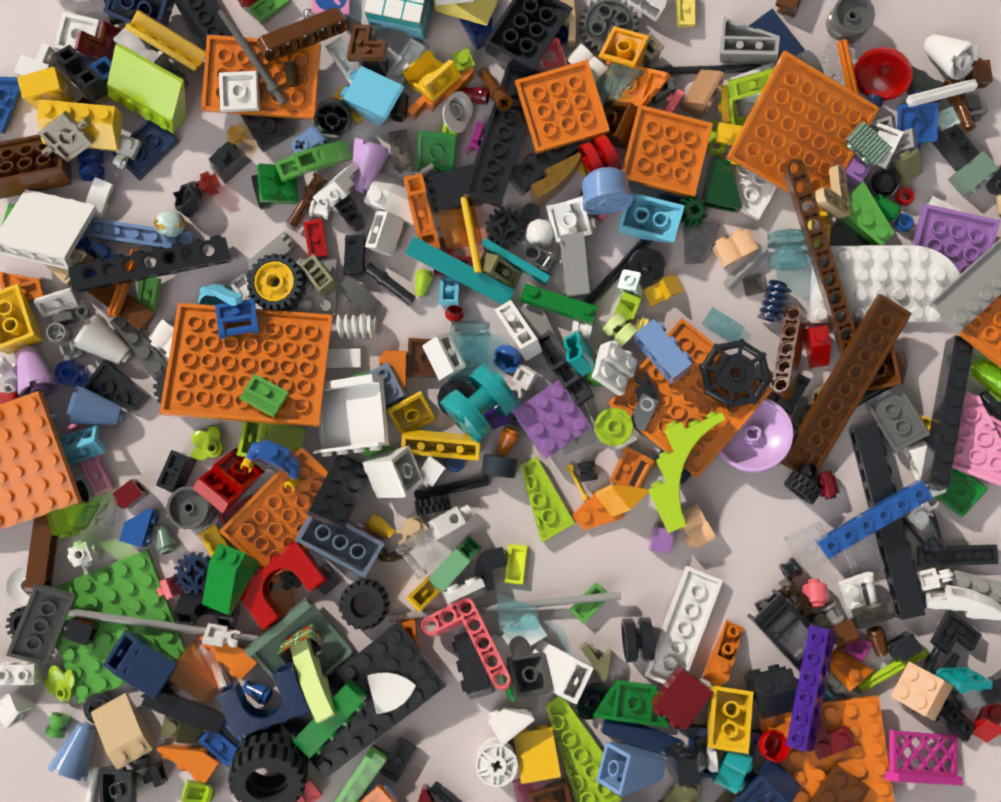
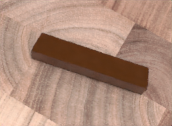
[86,275,155,330]

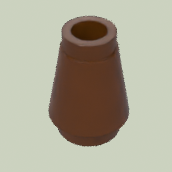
[866,626,888,657]

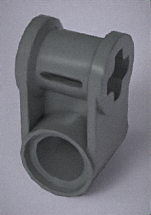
[523,244,560,276]

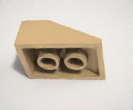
[91,692,157,770]

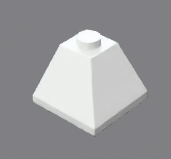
[488,705,535,745]

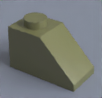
[480,252,522,289]

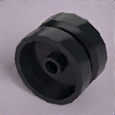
[621,617,655,663]

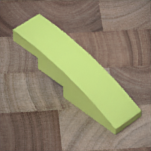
[290,638,335,723]

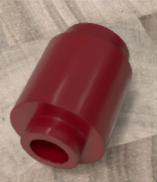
[816,470,840,500]

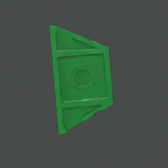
[593,679,668,728]

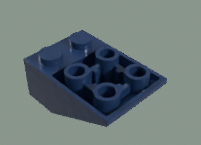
[103,630,178,699]

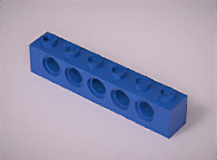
[814,480,934,559]

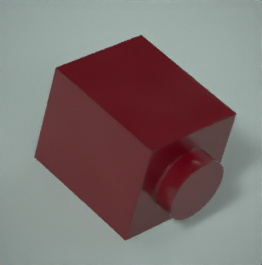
[112,479,148,509]

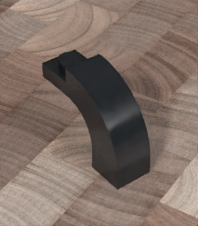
[952,669,1001,710]

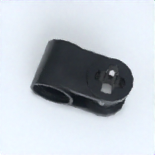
[334,194,365,232]

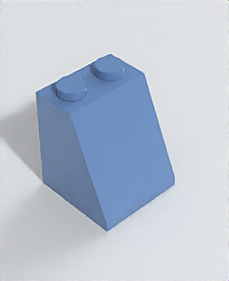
[596,741,667,796]

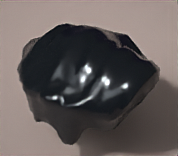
[173,181,202,217]

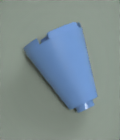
[66,386,125,425]
[48,722,97,781]

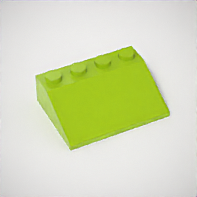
[107,43,186,133]

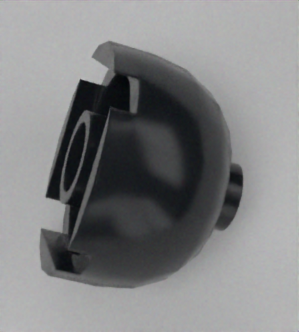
[313,98,352,138]

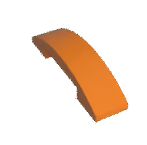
[403,173,441,249]

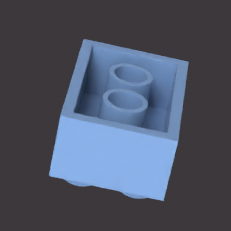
[635,319,692,386]

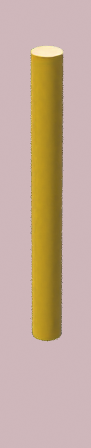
[460,197,482,273]

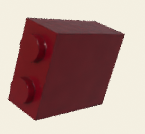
[650,664,714,731]

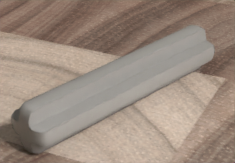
[724,246,770,290]

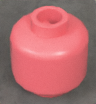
[802,579,829,608]

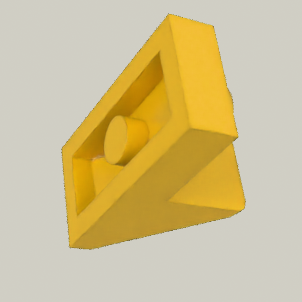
[643,274,684,308]

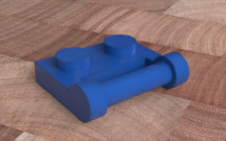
[215,299,260,340]
[198,720,241,767]

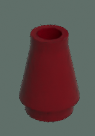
[462,87,490,106]

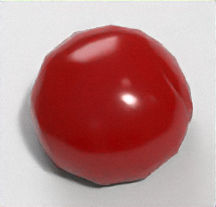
[758,729,791,763]

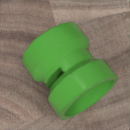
[45,712,71,738]

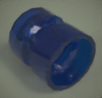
[78,149,105,182]
[54,360,89,387]

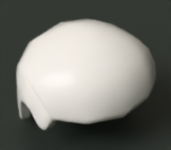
[525,219,554,249]

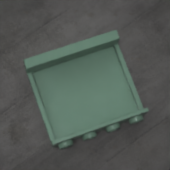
[244,596,353,680]

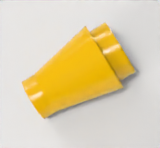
[365,513,395,539]

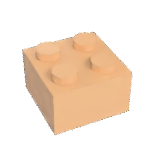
[891,662,953,721]

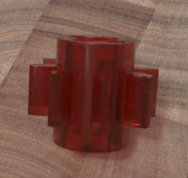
[197,171,221,196]

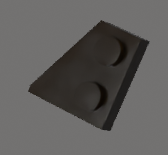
[779,578,813,617]

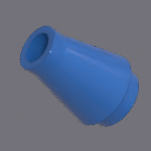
[242,680,273,705]

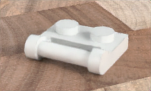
[838,572,882,619]

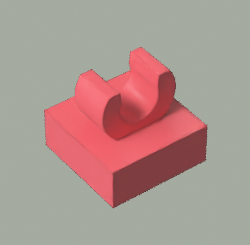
[156,576,184,600]

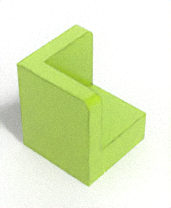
[614,292,642,322]

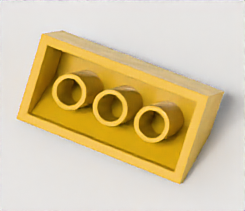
[37,99,123,151]

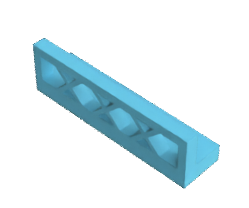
[59,424,106,465]

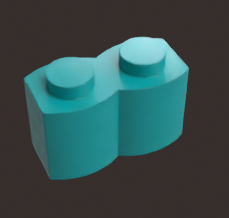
[564,331,595,376]
[712,750,754,794]

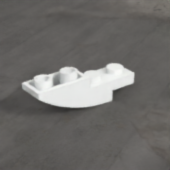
[923,585,1001,621]

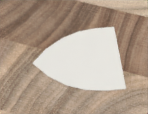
[367,673,416,714]

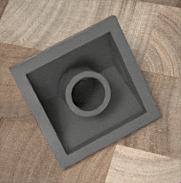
[506,652,553,699]

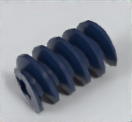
[757,280,792,322]

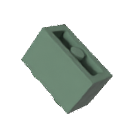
[947,150,998,196]

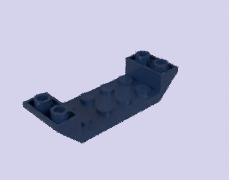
[732,759,801,802]

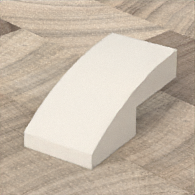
[86,177,115,220]

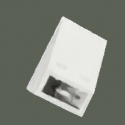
[533,639,594,704]

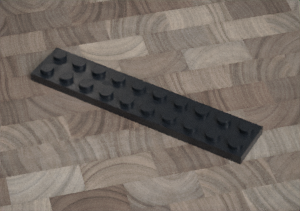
[175,0,295,153]

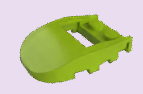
[728,68,773,126]

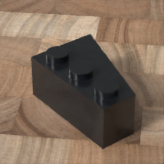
[452,630,494,699]
[665,743,707,787]

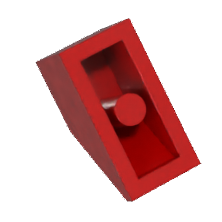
[804,325,831,368]

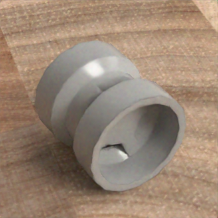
[46,323,73,344]

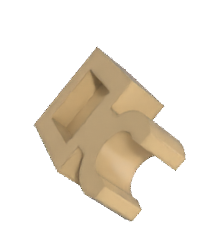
[393,513,429,544]

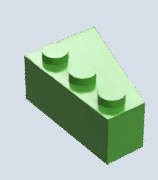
[831,181,895,245]

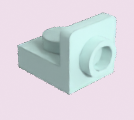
[618,270,644,298]

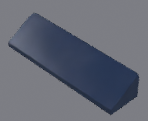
[600,719,681,757]

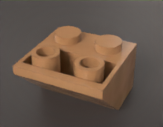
[680,69,724,118]

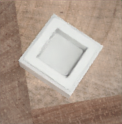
[705,747,718,772]

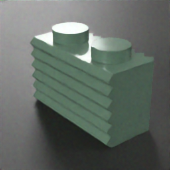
[844,122,892,166]

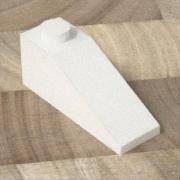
[495,300,542,361]

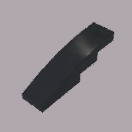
[537,330,594,407]
[141,690,226,734]

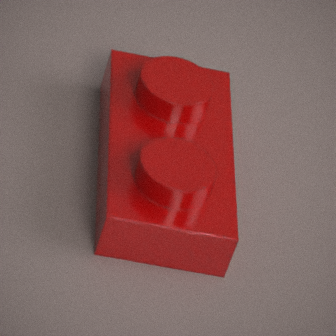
[303,219,329,259]

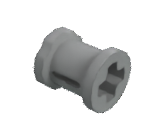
[820,600,845,626]

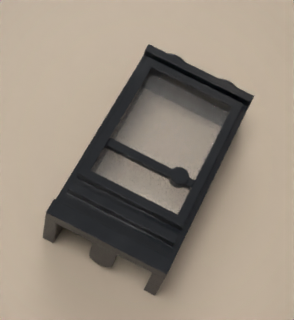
[747,589,810,671]

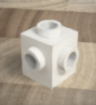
[68,539,101,569]

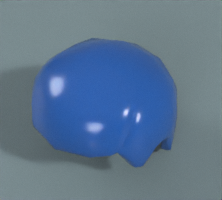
[493,344,522,373]

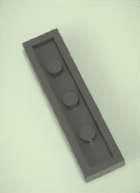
[110,316,168,381]

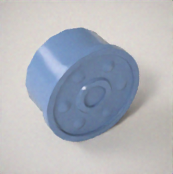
[581,167,634,215]

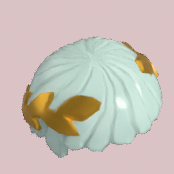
[154,211,185,237]

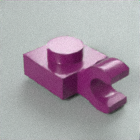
[466,121,485,156]

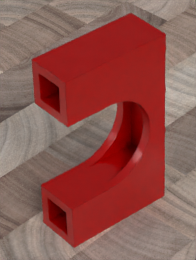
[240,541,329,630]

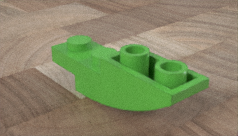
[275,141,353,182]

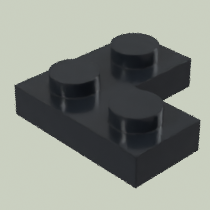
[930,610,982,654]
[372,737,417,783]

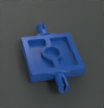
[897,90,939,156]

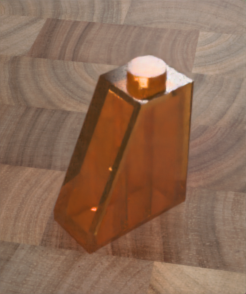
[169,639,218,704]

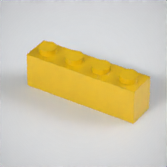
[401,429,480,461]

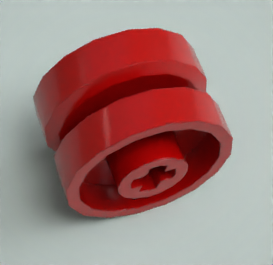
[578,134,621,174]

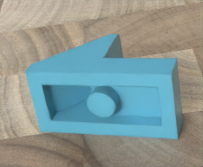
[439,276,459,306]

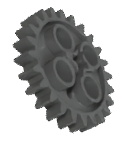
[579,0,640,55]

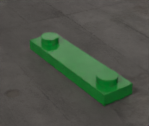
[519,283,598,325]

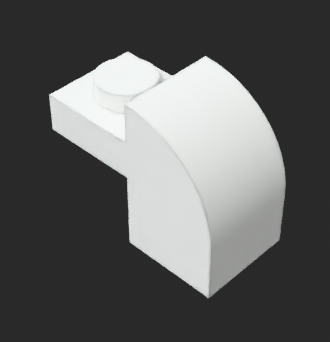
[14,43,56,76]

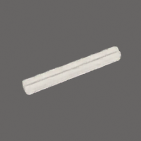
[906,79,978,107]

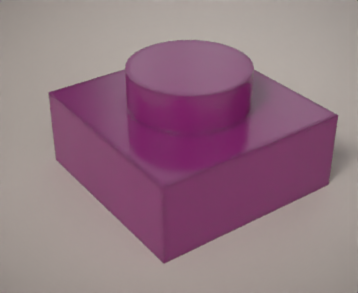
[844,638,872,662]

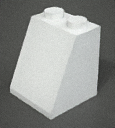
[362,446,424,498]

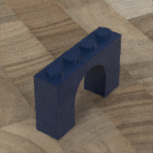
[216,661,310,738]

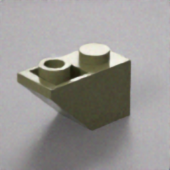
[889,148,923,188]

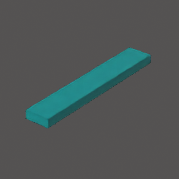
[404,236,515,305]

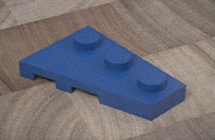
[0,77,21,134]

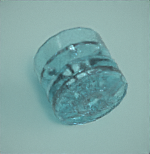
[767,229,809,270]

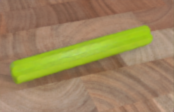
[857,647,928,693]

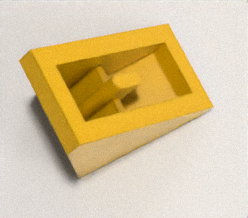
[406,575,440,612]

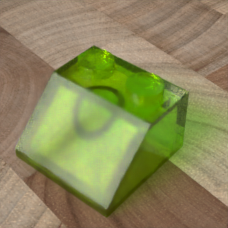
[46,502,100,538]

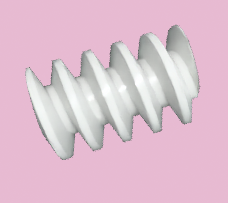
[336,315,377,339]

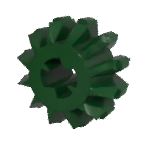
[679,196,708,228]

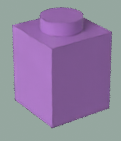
[845,157,871,189]
[648,523,675,554]

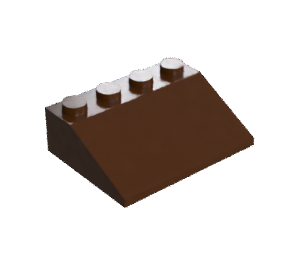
[0,134,72,199]

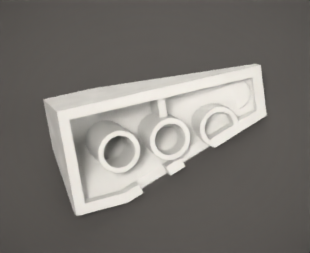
[364,172,442,231]

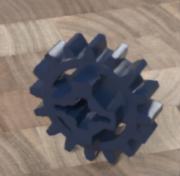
[173,551,211,594]

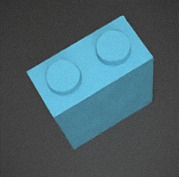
[340,66,404,127]

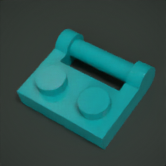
[936,667,993,694]

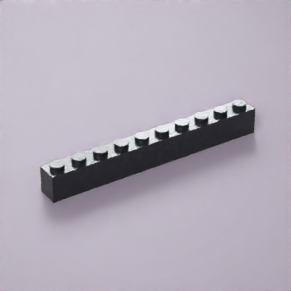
[848,423,926,620]

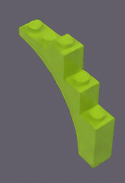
[648,411,725,533]

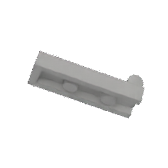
[245,231,298,270]

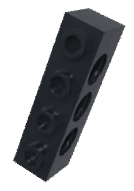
[509,142,581,196]

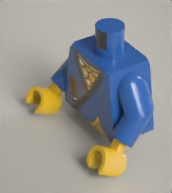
[240,439,300,492]

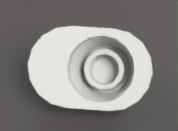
[442,91,473,133]

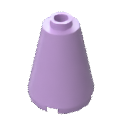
[352,138,391,193]
[17,345,59,397]

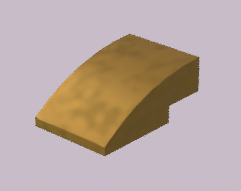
[530,152,581,208]

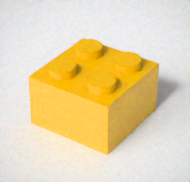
[17,67,75,111]

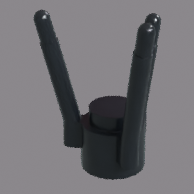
[902,513,947,555]

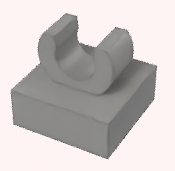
[58,338,86,363]

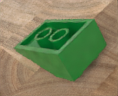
[202,543,260,616]

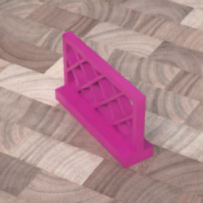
[885,730,963,786]

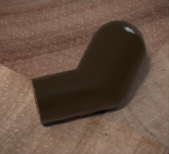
[378,548,406,562]

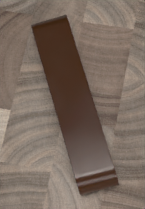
[256,7,349,61]
[772,305,807,399]
[24,510,61,594]

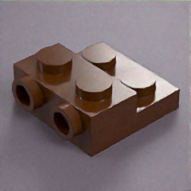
[528,779,573,802]

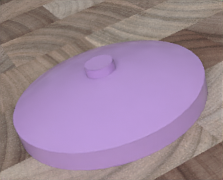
[719,398,793,473]

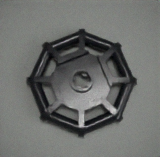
[699,338,773,410]

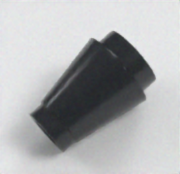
[390,92,409,122]

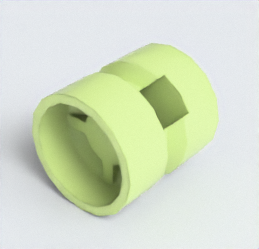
[602,312,638,347]

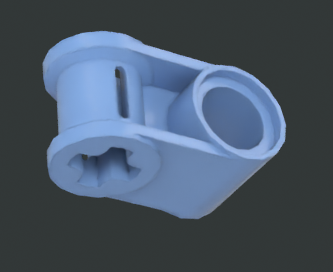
[291,125,329,153]

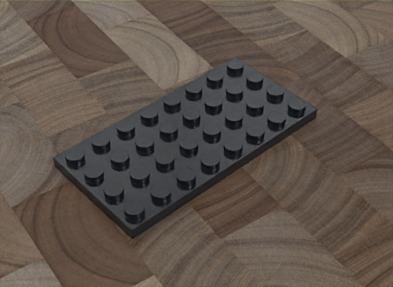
[283,621,447,780]

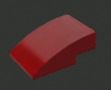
[193,448,265,513]

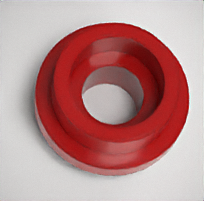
[895,187,915,206]
[445,306,464,322]

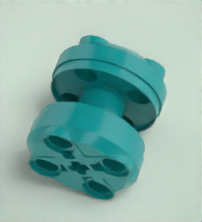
[440,364,521,443]

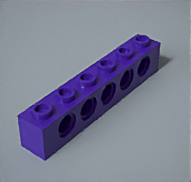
[786,625,837,752]

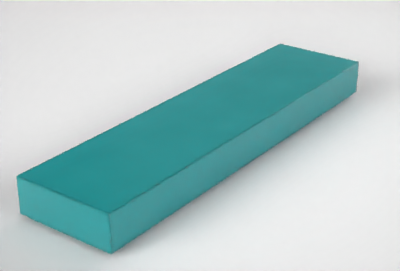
[481,238,550,285]

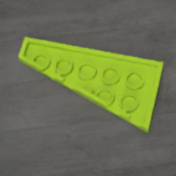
[545,695,629,802]

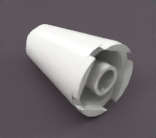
[924,34,980,80]
[73,314,131,364]

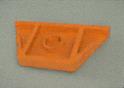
[606,60,671,107]

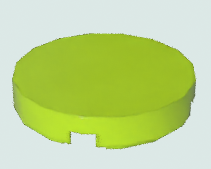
[594,408,633,446]

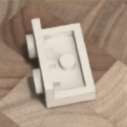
[443,576,485,606]

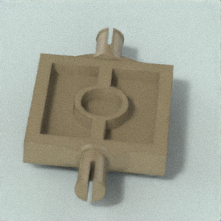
[38,111,95,163]

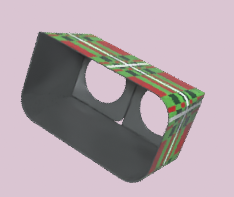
[278,624,324,664]

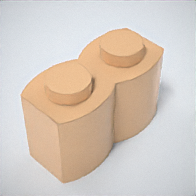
[712,228,759,268]
[679,504,716,549]

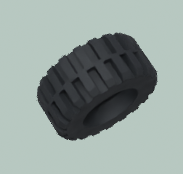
[228,732,309,802]

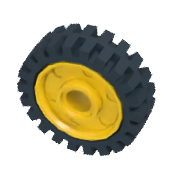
[247,253,306,311]

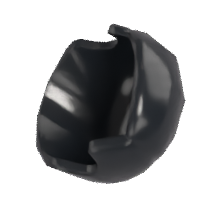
[869,169,900,198]

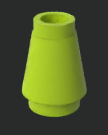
[415,268,434,297]

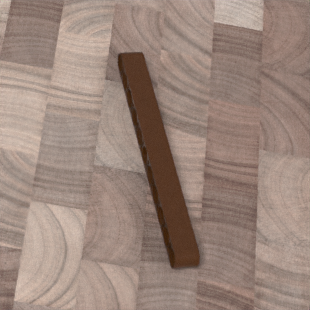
[783,159,856,355]

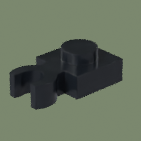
[634,371,658,402]

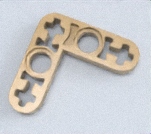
[815,164,851,219]

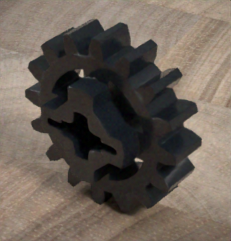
[485,207,526,248]

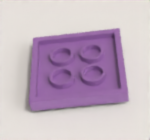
[512,380,592,460]

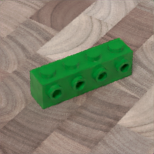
[293,679,368,758]

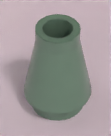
[155,525,177,555]

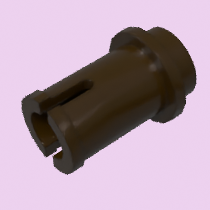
[283,61,299,87]

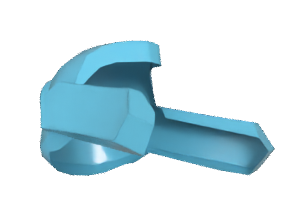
[198,284,243,306]

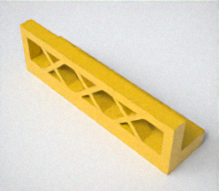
[125,10,206,71]

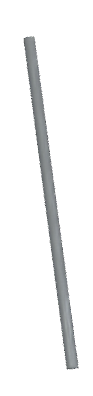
[388,592,621,622]
[69,608,260,641]

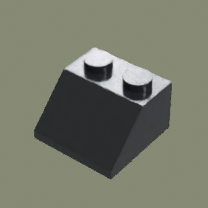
[749,668,797,719]

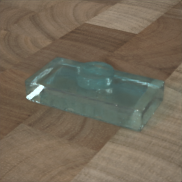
[701,307,745,342]

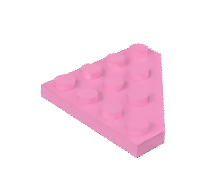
[952,391,1001,487]

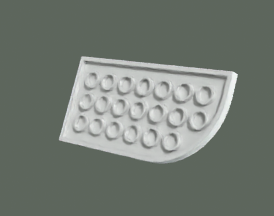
[809,245,960,323]

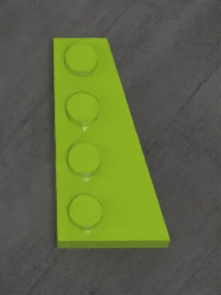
[520,456,575,543]

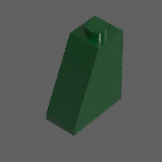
[702,156,742,213]

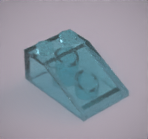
[449,321,490,383]

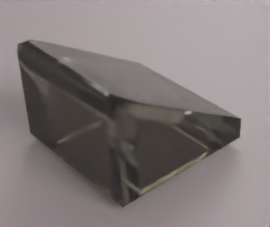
[743,274,768,297]

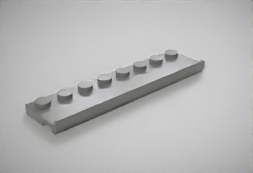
[929,238,1001,334]
[515,305,599,456]

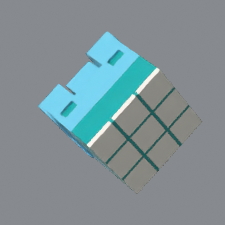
[364,0,434,40]

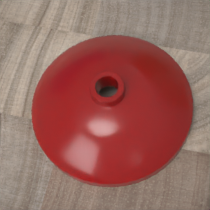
[854,47,913,101]

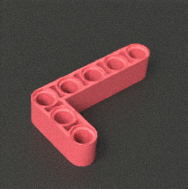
[421,598,512,691]

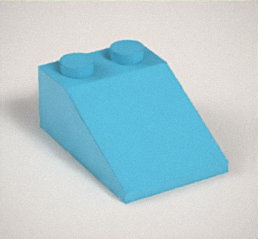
[618,193,685,243]

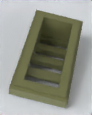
[299,254,339,297]

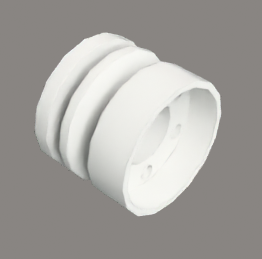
[476,736,518,787]

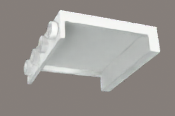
[0,189,101,270]
[313,374,389,457]

